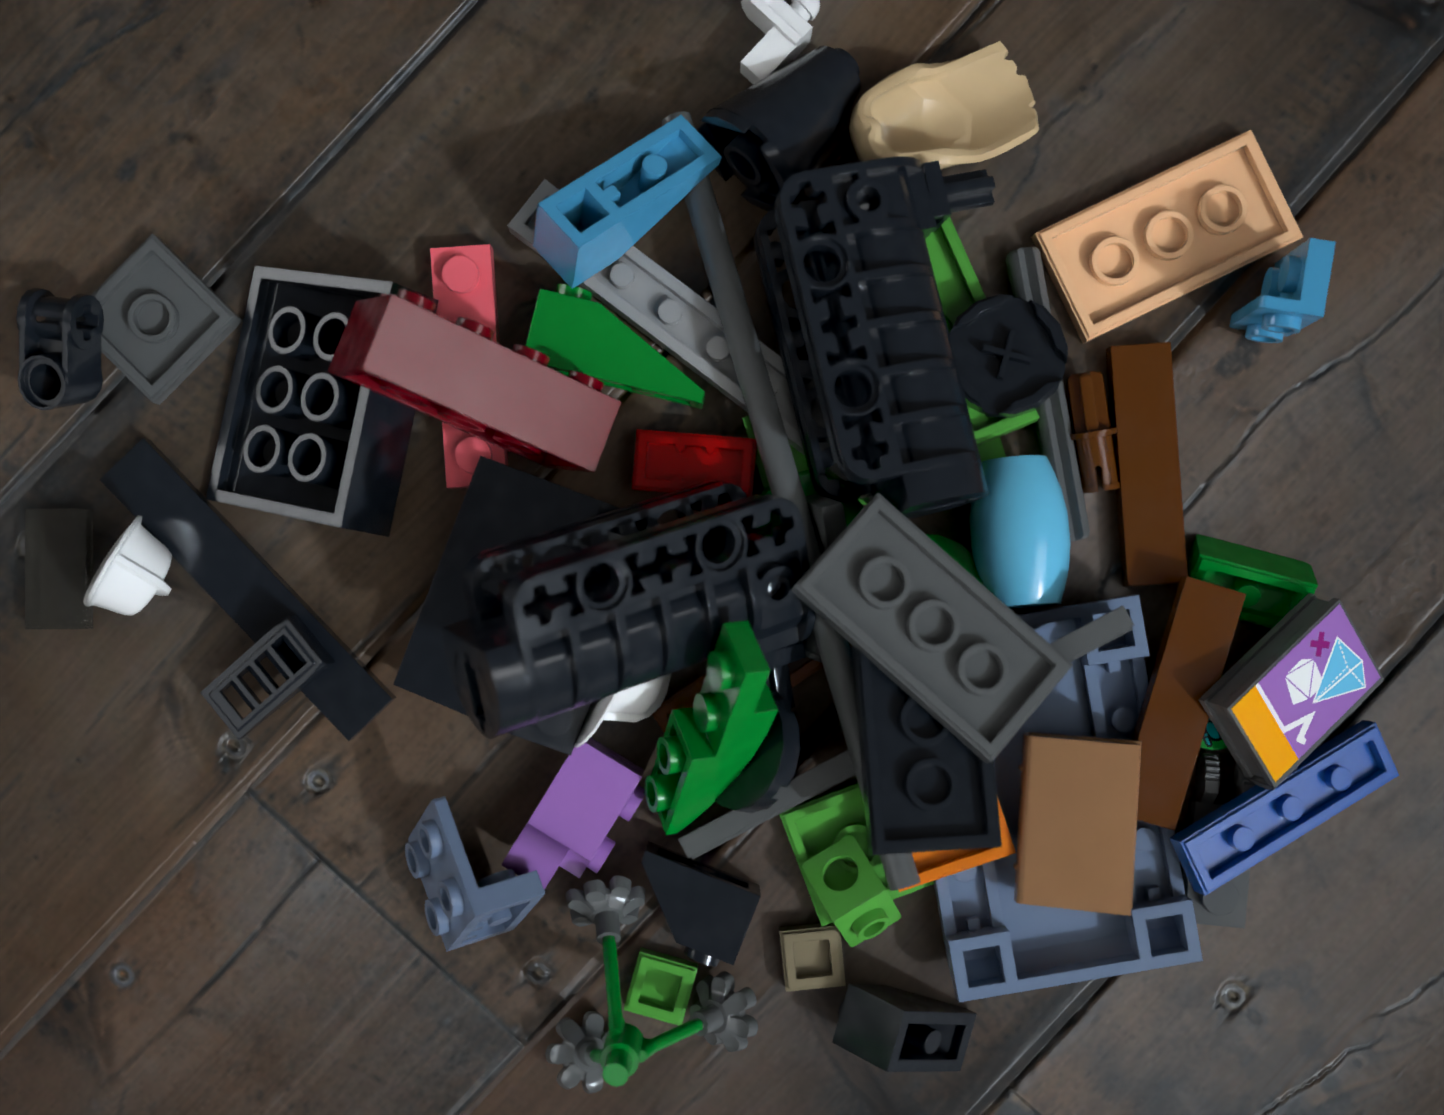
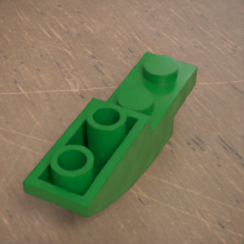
[645,620,778,835]

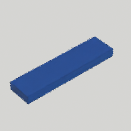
[1169,720,1399,896]

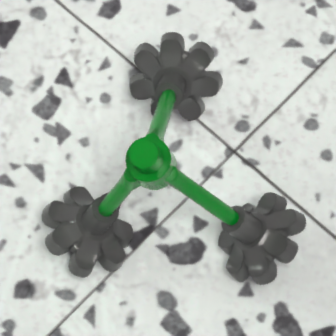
[545,876,758,1094]

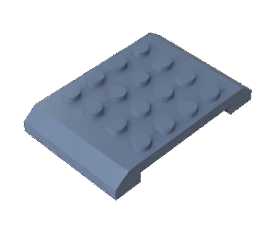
[934,595,1203,1002]

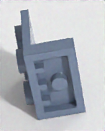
[405,796,546,952]

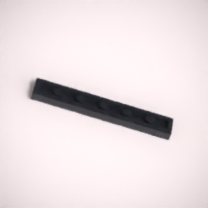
[100,438,396,741]

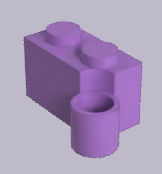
[502,737,645,890]

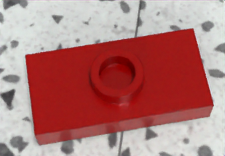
[632,429,758,497]

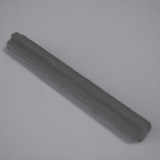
[1006,247,1090,542]

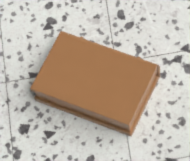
[1013,732,1142,916]

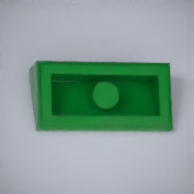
[1187,534,1318,629]

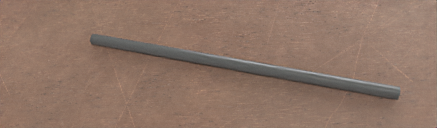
[662,111,921,891]

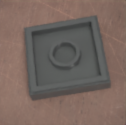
[76,233,243,405]

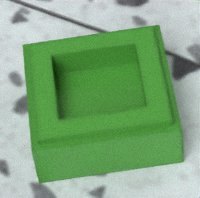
[623,947,698,1026]

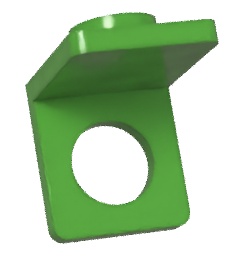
[802,835,902,947]

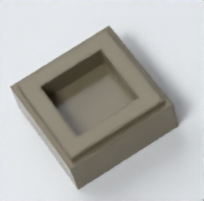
[779,923,846,992]

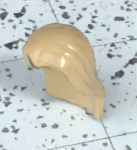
[849,41,1039,170]

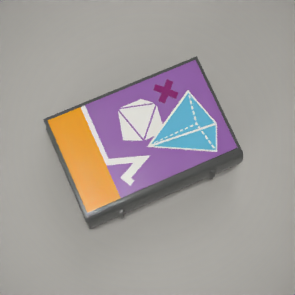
[1198,593,1384,790]

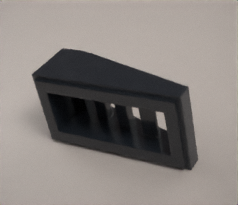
[200,615,335,740]

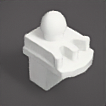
[740,0,820,85]

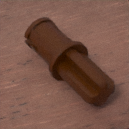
[1067,371,1121,493]

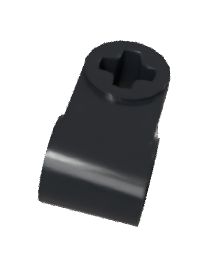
[16,288,104,410]

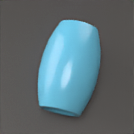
[969,455,1071,609]

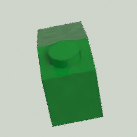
[526,284,705,409]

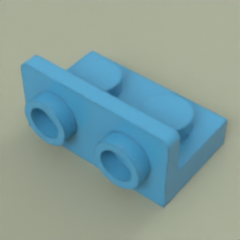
[1229,238,1336,343]

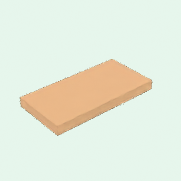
[1031,130,1303,344]

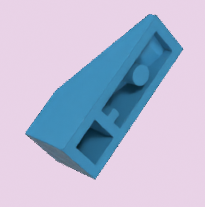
[533,114,722,289]

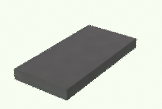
[791,493,1073,764]

